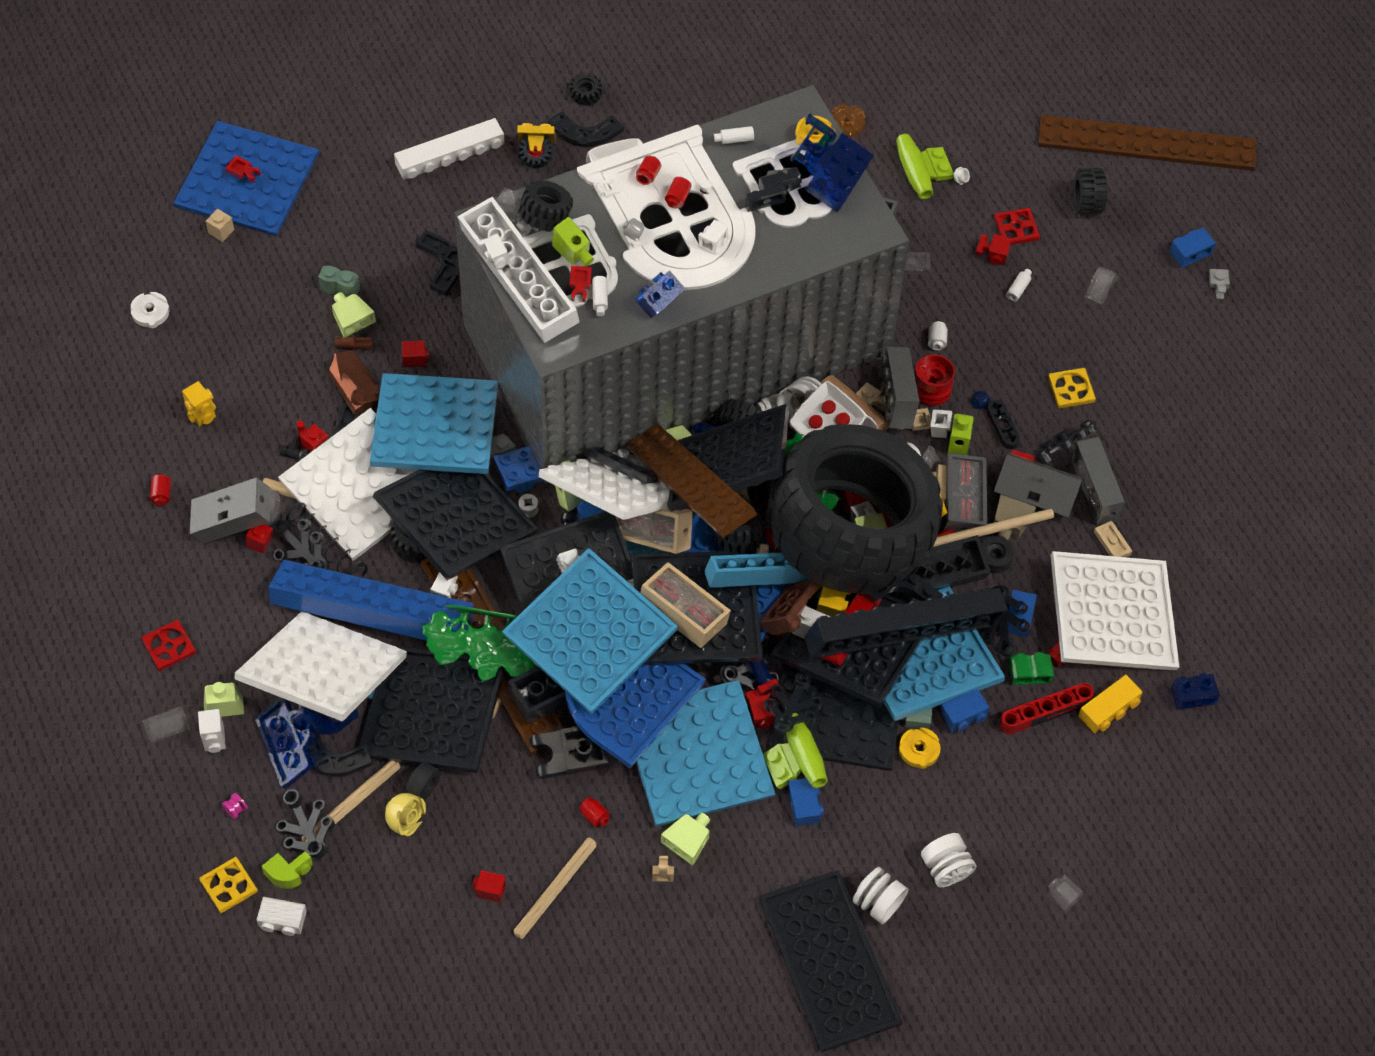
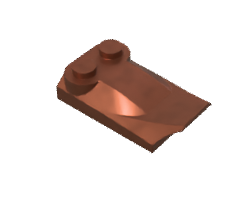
[328,350,381,414]
[759,580,822,635]

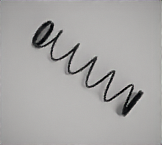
[286,502,368,578]

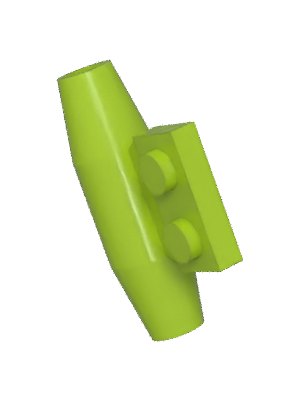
[896,134,954,199]
[763,713,828,790]

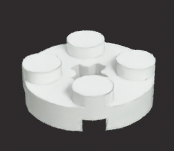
[131,292,170,328]

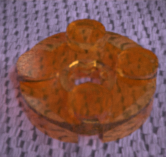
[831,104,865,138]

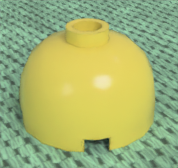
[385,793,426,836]

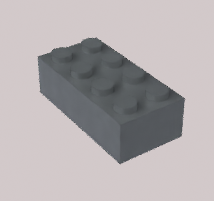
[878,347,919,429]

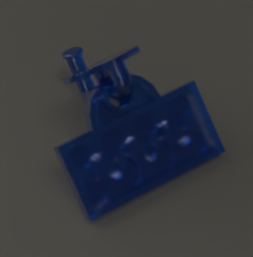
[790,113,874,212]
[255,697,358,788]

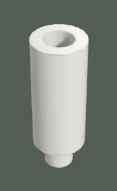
[714,126,754,144]
[1006,269,1032,302]
[592,276,608,316]

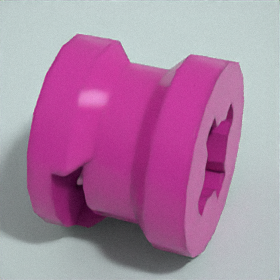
[221,793,248,820]

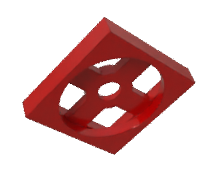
[994,208,1040,245]
[141,620,196,671]

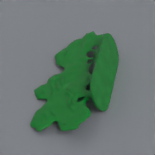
[422,605,535,682]

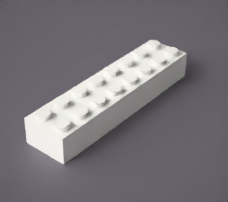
[458,197,579,343]

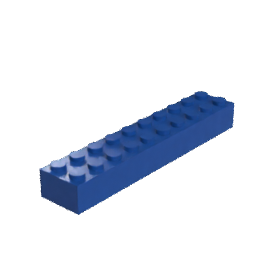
[268,560,474,640]

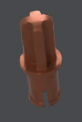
[335,335,374,350]

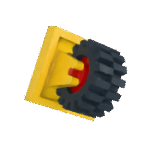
[517,123,556,168]

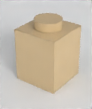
[206,209,234,242]

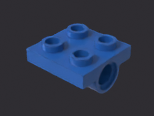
[492,446,543,493]

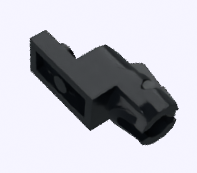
[745,167,802,212]

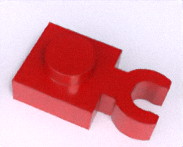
[226,155,261,183]
[569,265,592,302]
[745,678,779,706]

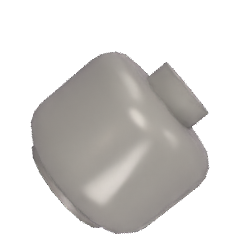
[622,218,644,240]

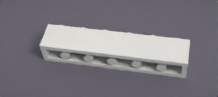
[394,118,504,180]

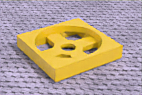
[1048,368,1096,409]
[199,857,258,913]

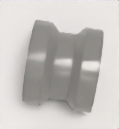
[519,494,538,518]

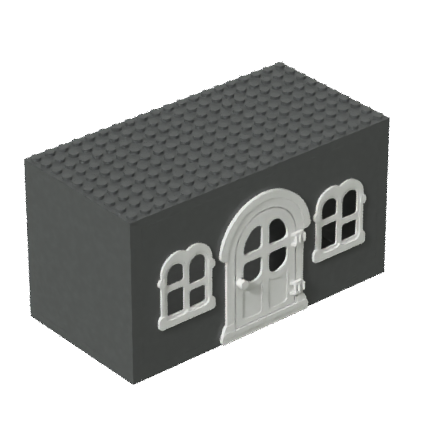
[454,85,909,484]

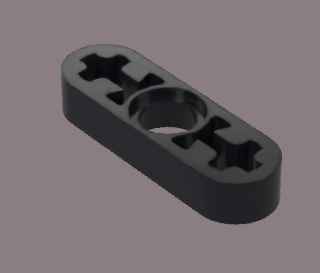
[987,400,1020,449]

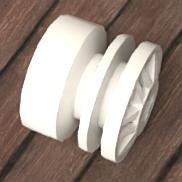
[777,376,821,423]
[921,833,976,887]
[852,867,909,924]

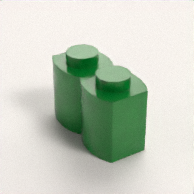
[1008,652,1054,685]

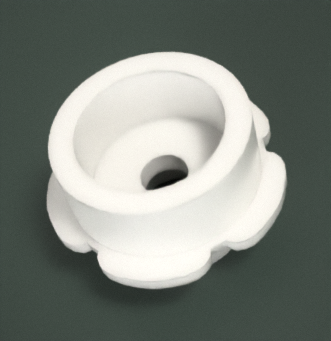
[953,167,970,185]

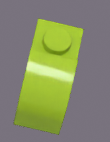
[262,851,313,889]

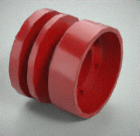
[914,354,955,406]

